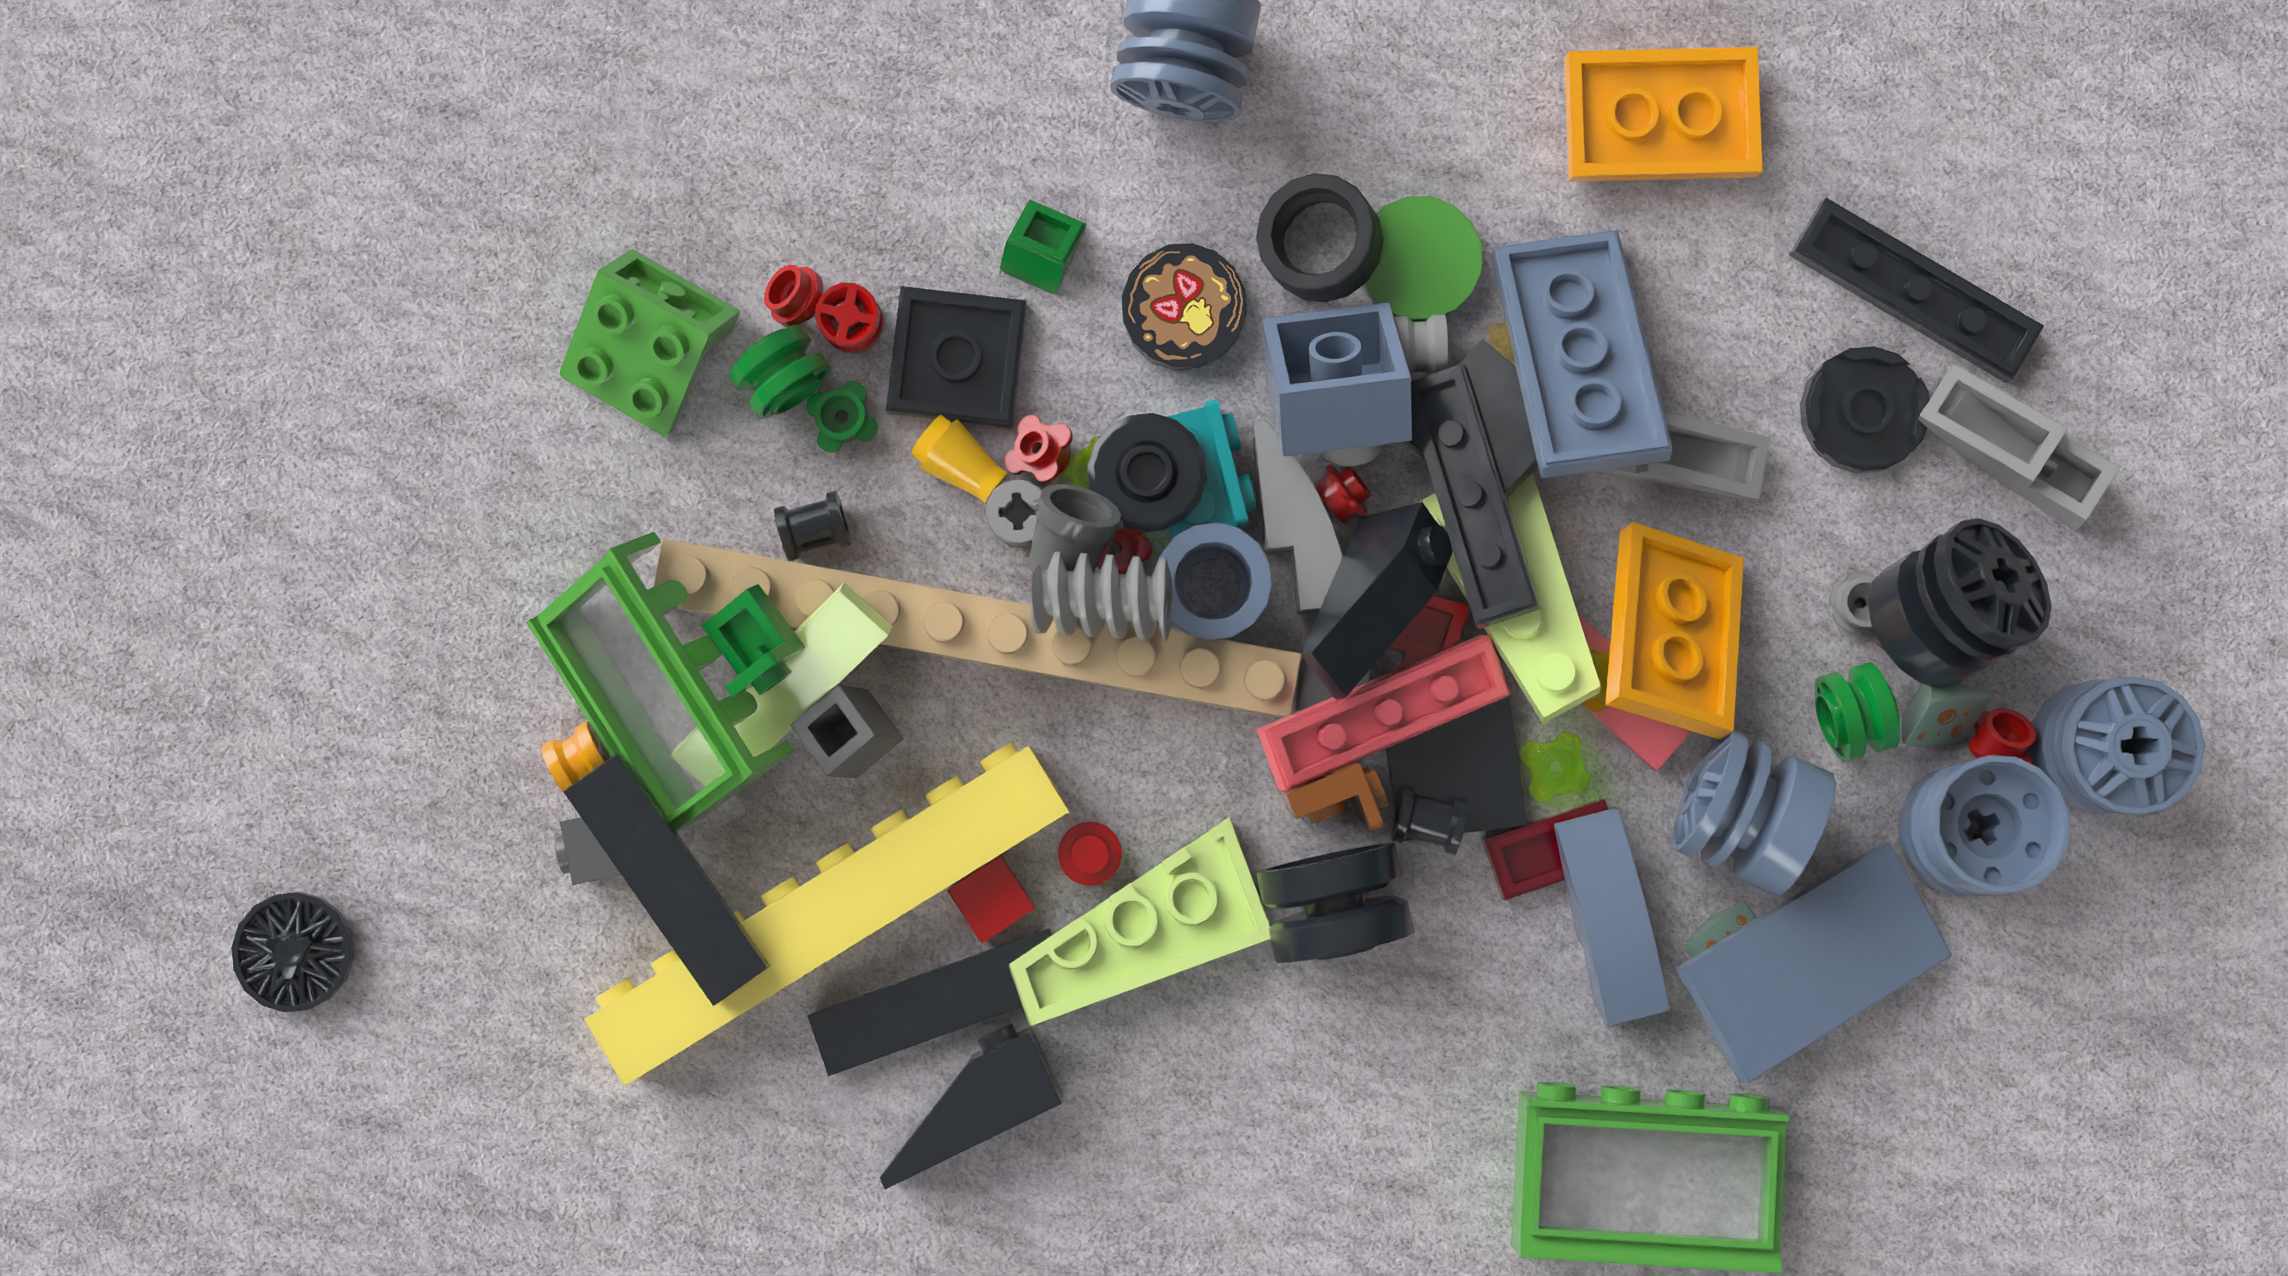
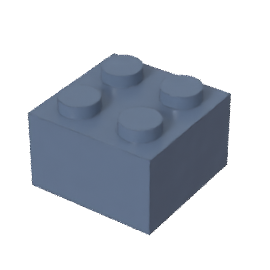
[1262,302,1412,457]

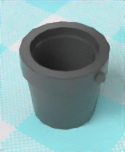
[1028,484,1124,573]

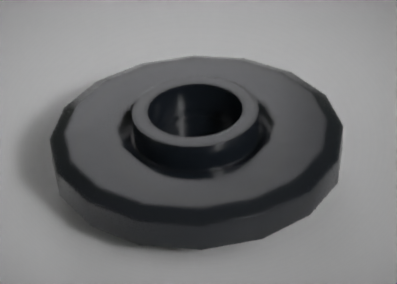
[1087,413,1207,533]
[231,892,354,1012]

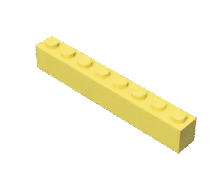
[584,742,1071,1086]

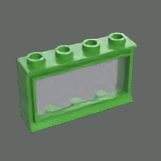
[526,531,794,832]
[1511,1082,1789,1273]

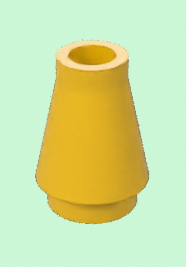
[911,415,1008,504]

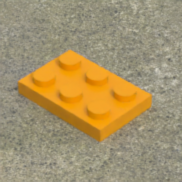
[1564,47,1763,182]
[1605,522,1744,740]

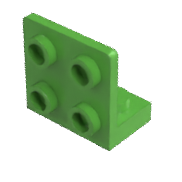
[560,249,740,436]

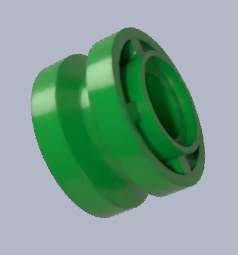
[728,325,831,419]
[1815,662,1900,763]

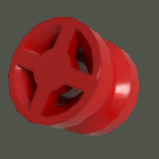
[815,282,884,353]

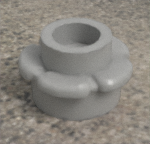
[1829,571,1876,634]

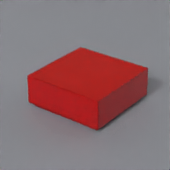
[947,855,1036,944]

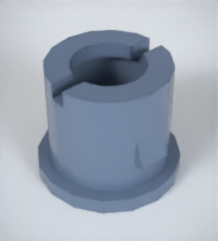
[1160,522,1272,640]

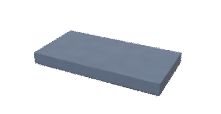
[1492,230,1673,478]
[1676,843,1952,1083]

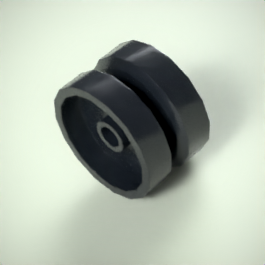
[1256,842,1415,963]

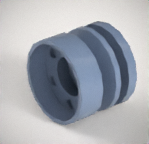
[1110,0,1261,122]
[2028,677,2205,815]
[1671,729,1836,896]
[1898,755,2070,897]

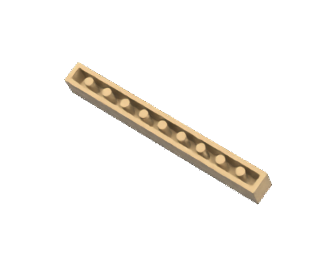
[654,539,1301,718]

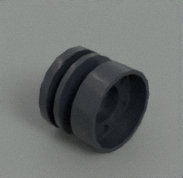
[1868,518,2052,688]

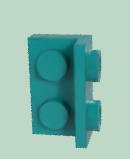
[1166,399,1257,540]

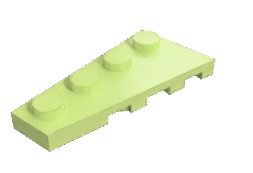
[1418,472,1601,724]
[1009,817,1270,1027]

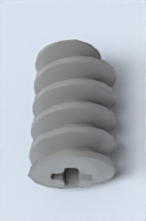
[1031,552,1173,641]

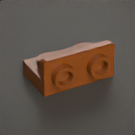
[1279,762,1389,831]

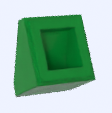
[1000,199,1087,294]

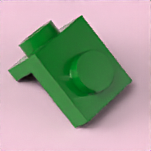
[701,584,805,698]

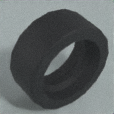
[1256,173,1384,303]

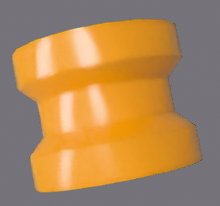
[541,721,611,797]

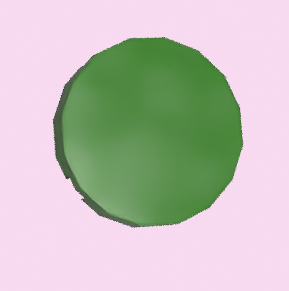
[1362,196,1482,322]

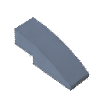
[1554,808,1670,1027]

